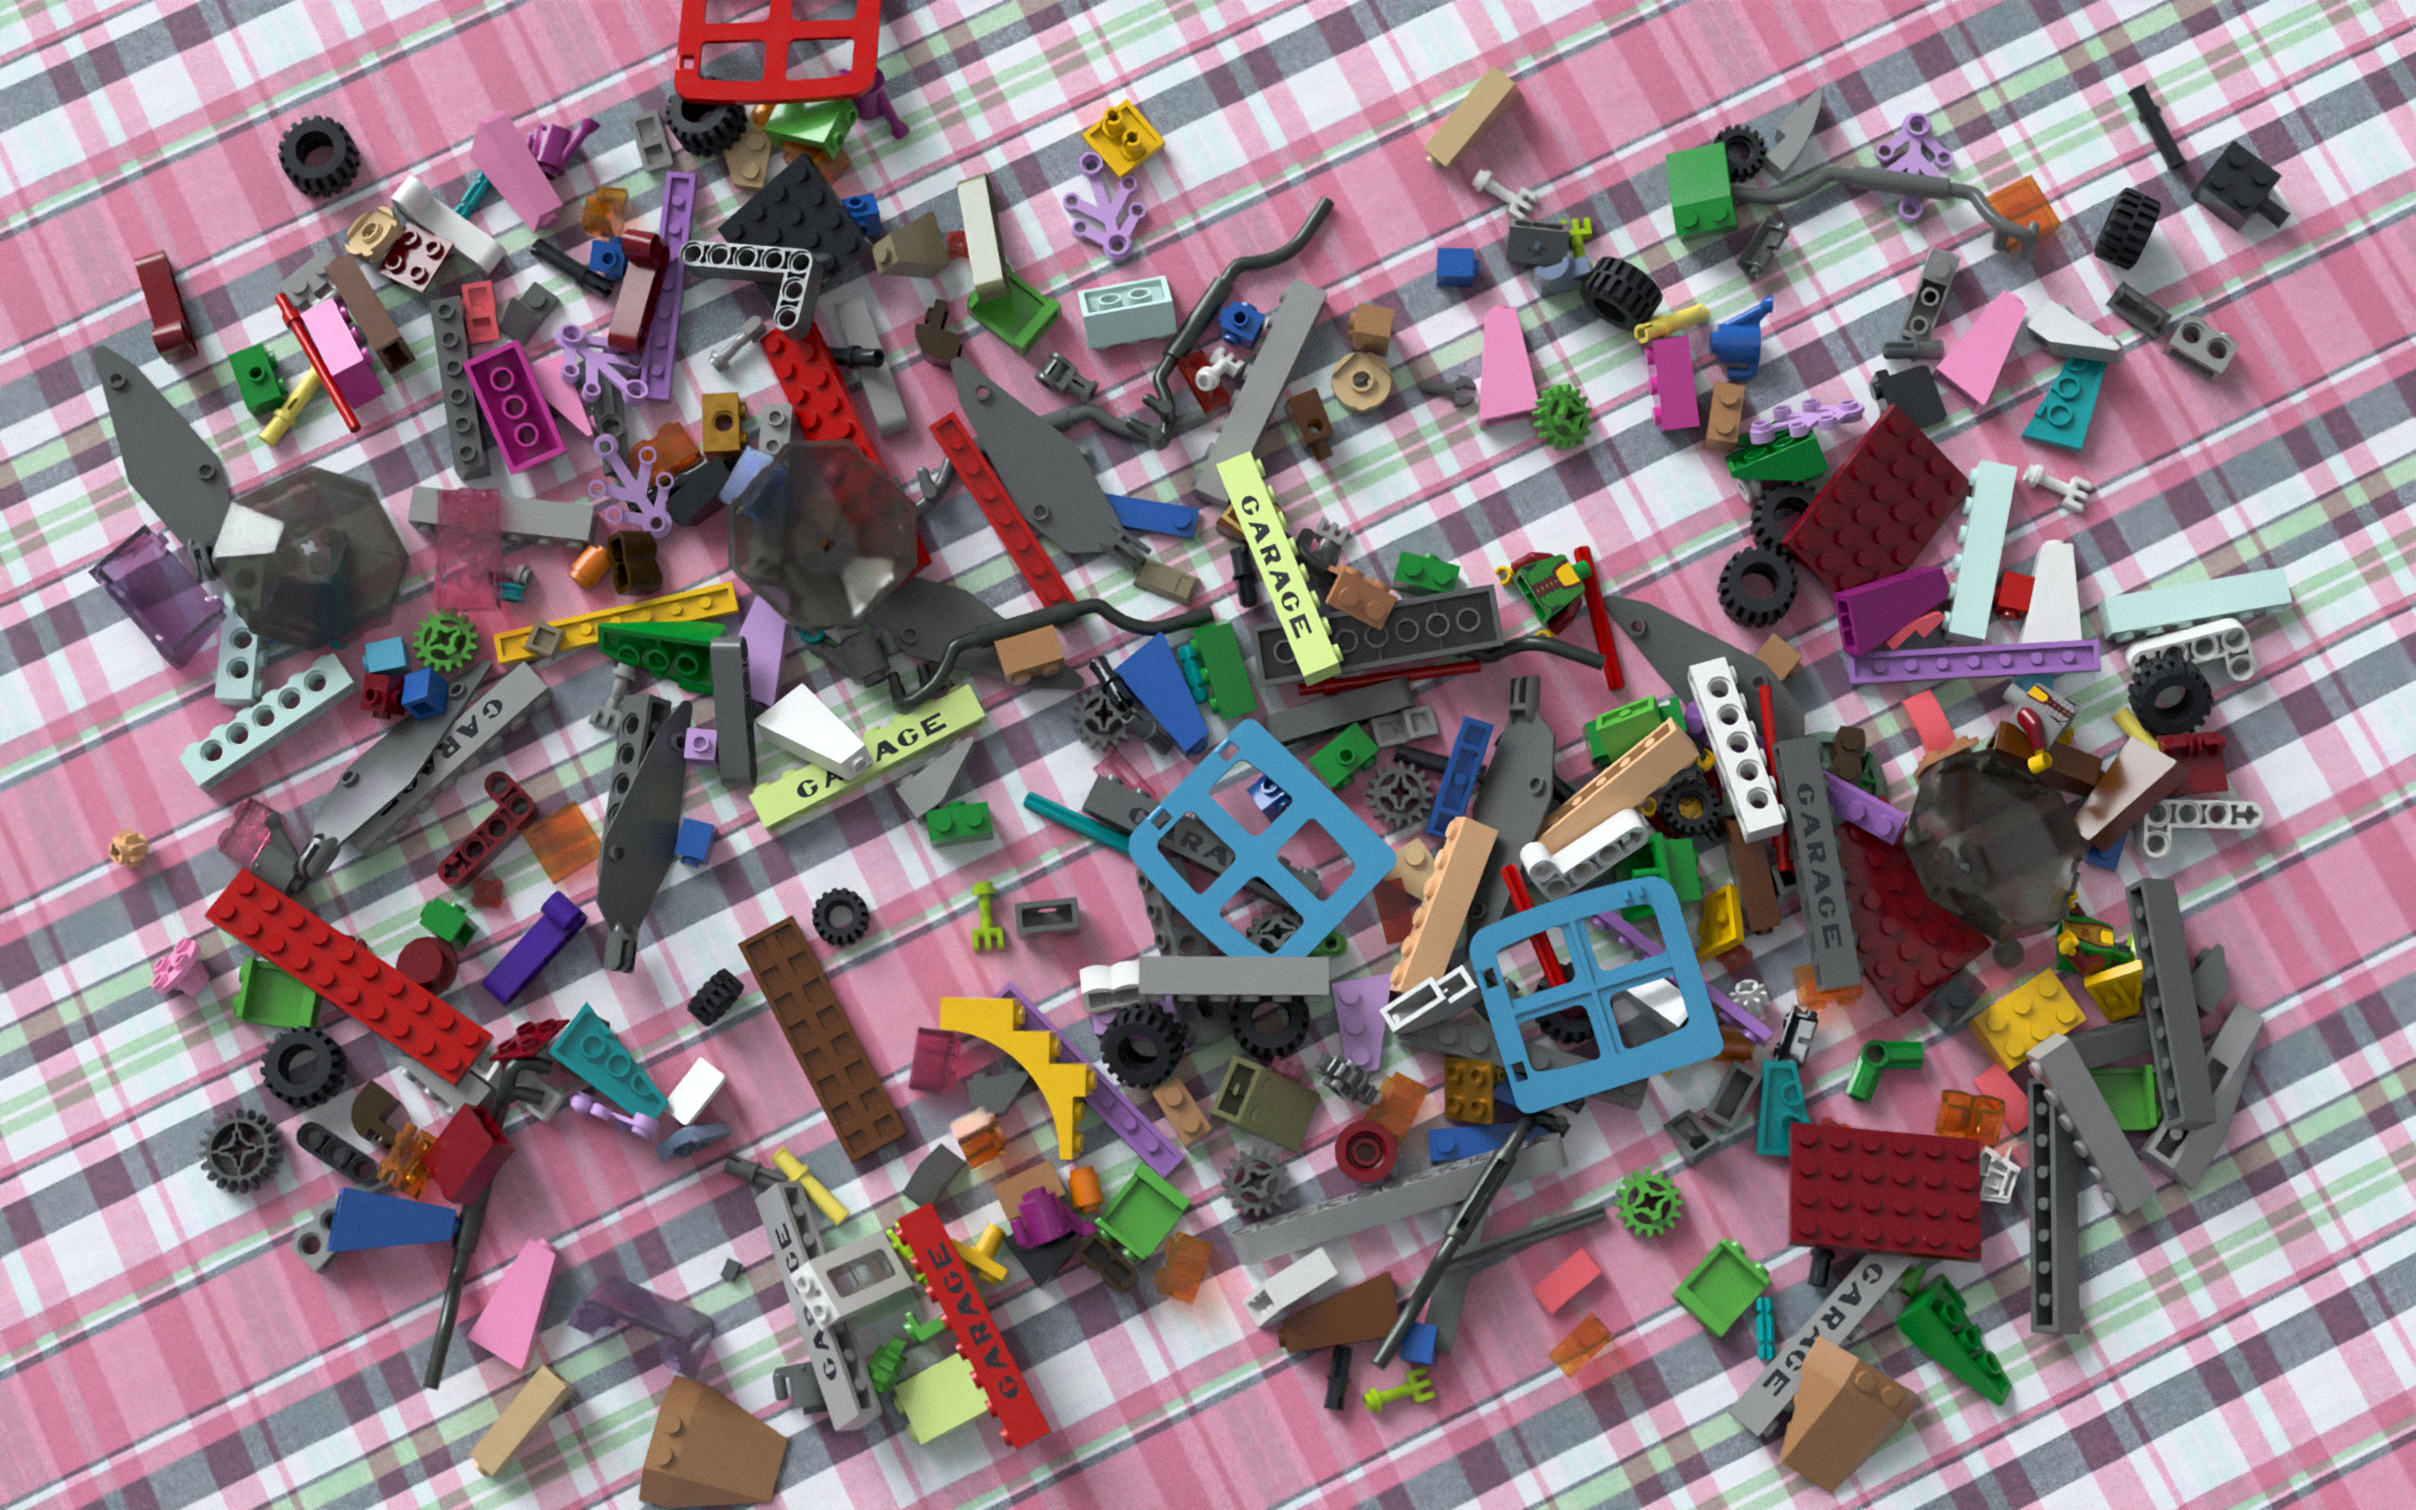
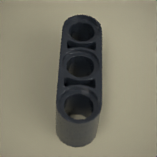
[296,1122,383,1187]

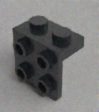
[1869,365,1946,429]

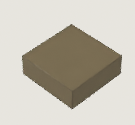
[524,620,566,661]

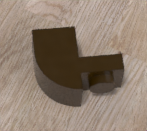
[915,299,964,371]
[351,1079,409,1151]

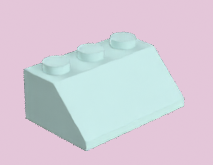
[1077,276,1177,349]

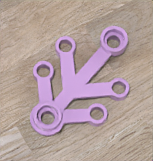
[1874,113,1953,223]
[1063,152,1146,261]
[555,324,648,407]
[1749,398,1865,444]
[588,434,675,538]
[569,1090,660,1142]

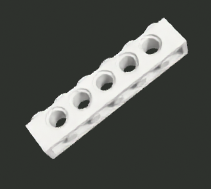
[1687,657,1787,844]

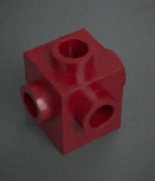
[360,673,405,720]

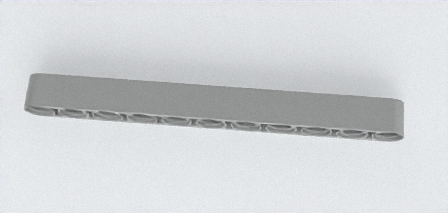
[1231,1133,1569,1265]

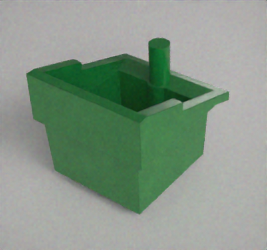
[1613,833,1704,925]

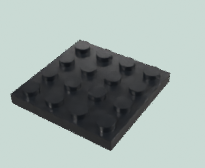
[717,152,873,310]

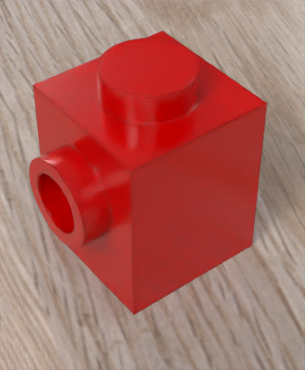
[1992,570,2035,621]

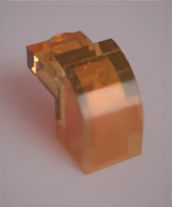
[581,186,629,238]
[1547,1312,1614,1379]

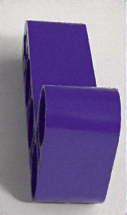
[482,891,588,1006]

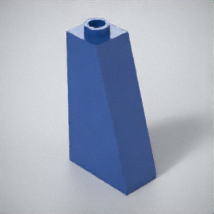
[1114,631,1209,758]
[326,1187,460,1252]

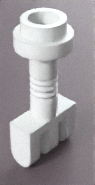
[1472,169,1539,220]
[1196,346,1246,391]
[2023,464,2093,513]

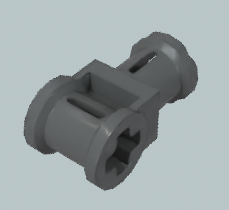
[1034,351,1099,405]

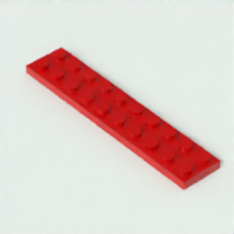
[759,318,933,595]
[204,867,494,1088]

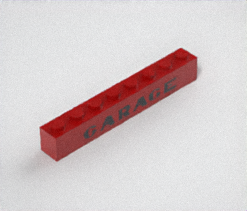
[895,1201,1052,1451]

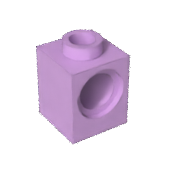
[684,728,719,768]

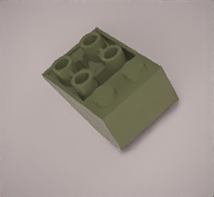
[1210,1055,1320,1153]

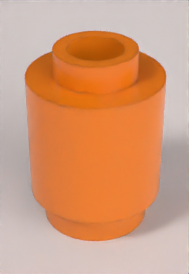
[568,544,612,590]
[1068,1166,1104,1214]

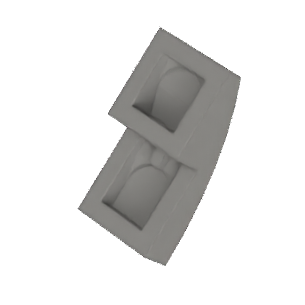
[629,109,674,173]
[1367,704,1439,750]

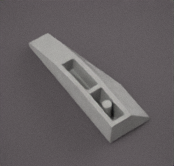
[2138,1001,2265,1191]

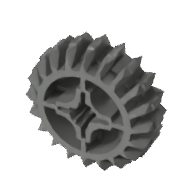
[198,1108,285,1194]

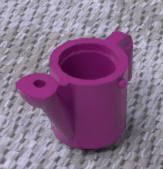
[837,67,909,139]
[525,118,601,180]
[1010,1186,1098,1250]

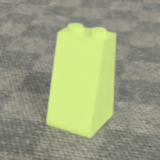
[892,1353,990,1446]

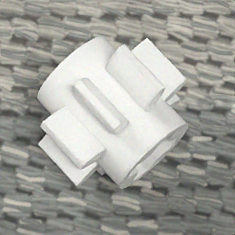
[1729,980,1770,1018]

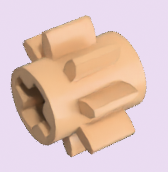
[109,828,149,869]

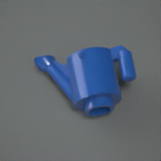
[1709,295,1773,380]

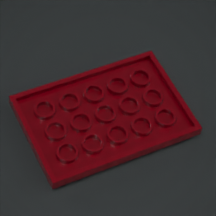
[1780,404,1972,595]
[1789,794,1992,1018]
[1788,1122,1982,1263]

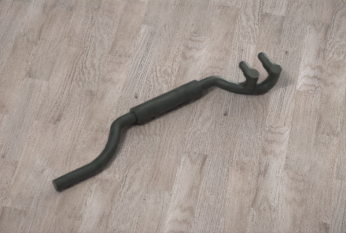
[887,598,1214,713]
[1371,1097,1586,1370]

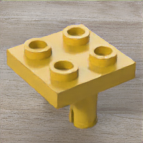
[1082,99,1165,181]
[951,1222,1011,1287]

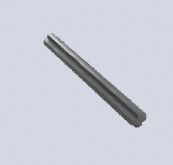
[1442,1204,1606,1275]

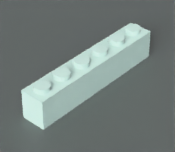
[1940,459,2017,646]
[2098,567,2292,643]

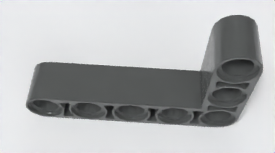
[679,240,824,342]

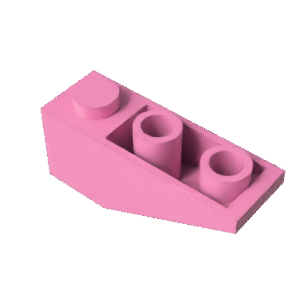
[531,354,598,445]

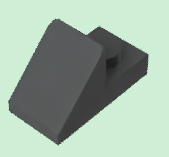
[499,281,560,347]

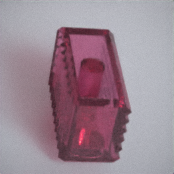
[217,797,287,870]
[909,1027,962,1097]

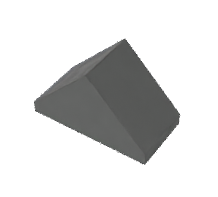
[1663,1109,1721,1167]
[902,1143,966,1207]

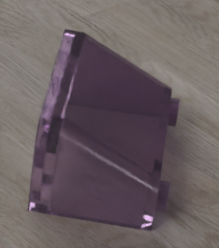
[88,524,228,671]
[567,1276,716,1379]

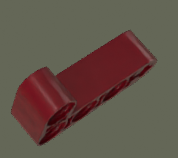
[608,229,670,355]
[134,250,198,365]
[438,771,539,890]

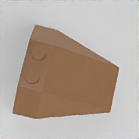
[1779,1335,1920,1493]
[639,1375,789,1508]

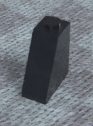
[665,456,756,526]
[1922,967,1987,1032]

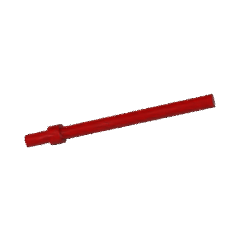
[274,293,361,433]
[1298,660,1481,696]
[1759,685,1791,872]

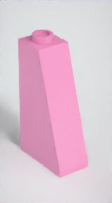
[469,109,563,233]
[1932,290,2027,414]
[1478,305,1539,429]
[467,1237,561,1372]

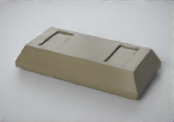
[1133,557,1201,606]

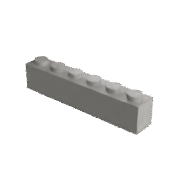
[408,486,599,552]
[1139,956,1330,1003]
[2025,1032,2158,1215]

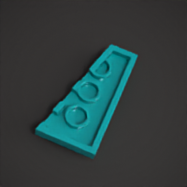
[2021,357,2108,453]
[548,1001,669,1120]

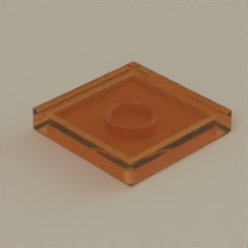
[1986,174,2061,253]
[521,800,601,885]

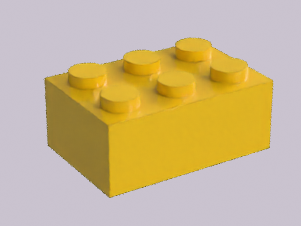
[1967,967,2087,1073]

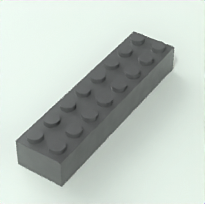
[1250,584,1505,688]

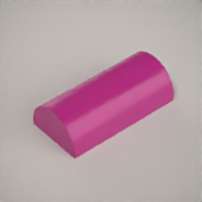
[462,339,568,475]

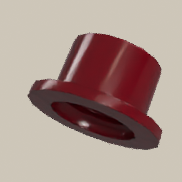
[396,936,459,996]
[1335,1120,1397,1183]

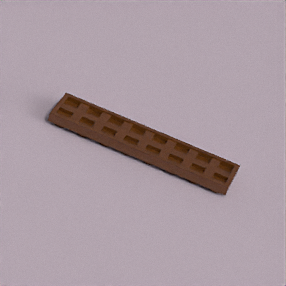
[738,915,907,1164]

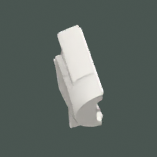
[1980,1145,2021,1203]

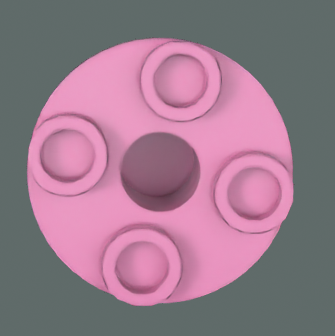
[151,937,210,997]

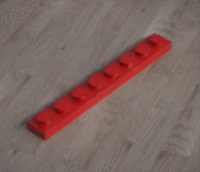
[928,411,1079,630]

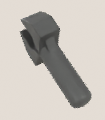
[1419,375,1477,408]

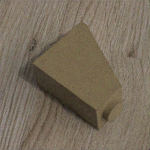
[871,211,950,279]

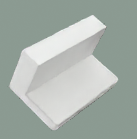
[664,1057,727,1127]

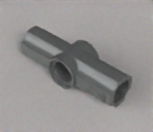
[596,383,631,478]

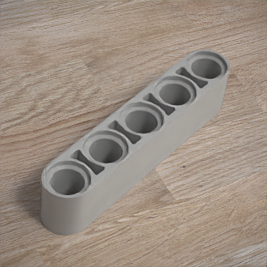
[834,295,910,438]

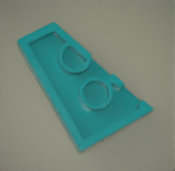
[1755,1059,1811,1156]

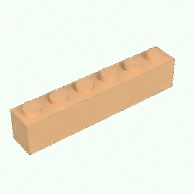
[1534,717,1700,855]
[1389,817,1498,995]

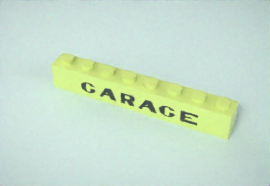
[1216,451,1344,687]
[749,684,987,834]

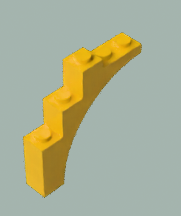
[940,997,1097,1160]

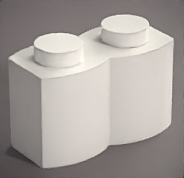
[1079,961,1146,1013]

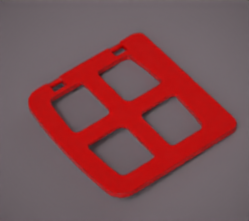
[674,0,882,105]

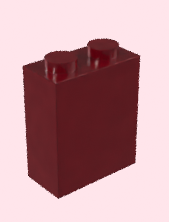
[421,1103,515,1206]

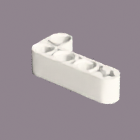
[391,175,507,275]
[2125,618,2256,682]
[2134,799,2263,858]
[1520,809,1649,901]

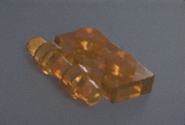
[375,1122,437,1200]

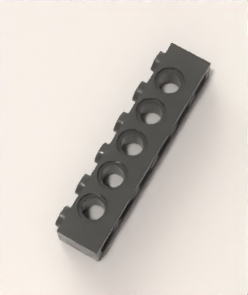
[429,296,492,481]
[596,694,672,876]
[1136,857,1234,1048]

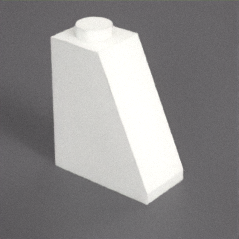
[1619,960,1688,1034]
[1241,1247,1339,1328]

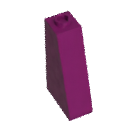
[1833,565,1948,656]

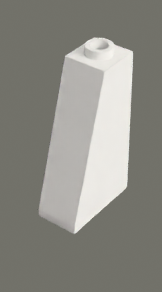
[2017,540,2082,644]
[754,683,873,781]

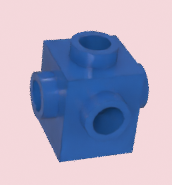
[841,193,882,237]
[589,236,629,280]
[1217,300,1265,351]
[1246,775,1292,823]

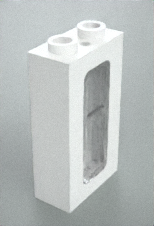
[789,1230,914,1331]

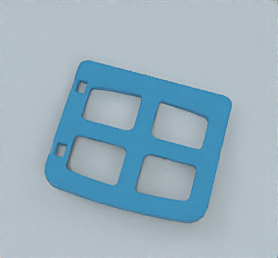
[1128,719,1397,957]
[1469,876,1723,1113]

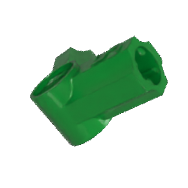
[1844,1039,1923,1104]

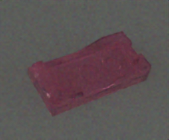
[435,487,501,613]

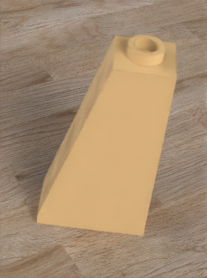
[1423,65,1522,171]
[469,1365,576,1477]

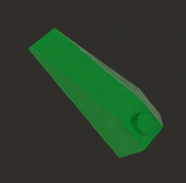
[598,621,727,695]
[1896,1273,2012,1406]

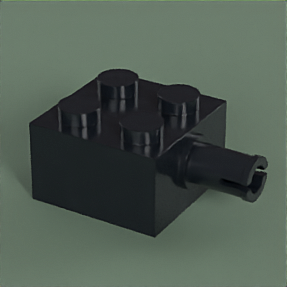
[2190,140,2291,232]

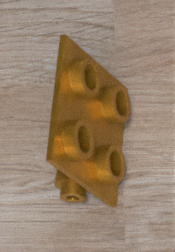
[1444,1056,1506,1124]

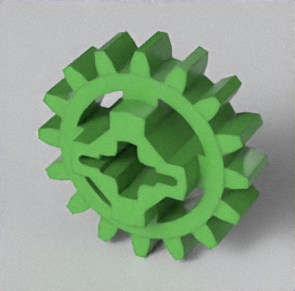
[1532,384,1593,451]
[412,608,481,675]
[1613,1169,1683,1239]
[867,1334,907,1398]

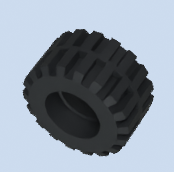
[665,75,747,158]
[278,115,360,198]
[2094,187,2161,271]
[1580,256,1663,332]
[1750,481,1817,563]
[1717,545,1798,628]
[2128,654,2213,737]
[1534,962,1613,1044]
[1231,996,1310,1061]
[1100,1002,1185,1089]
[260,1026,347,1108]

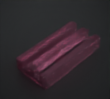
[1093,750,1156,799]
[1271,1055,1305,1084]

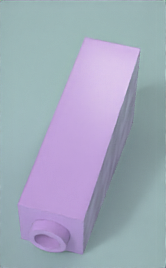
[738,585,793,710]

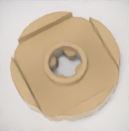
[345,206,404,263]
[1331,352,1392,414]

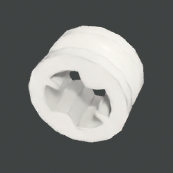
[1736,478,1763,503]

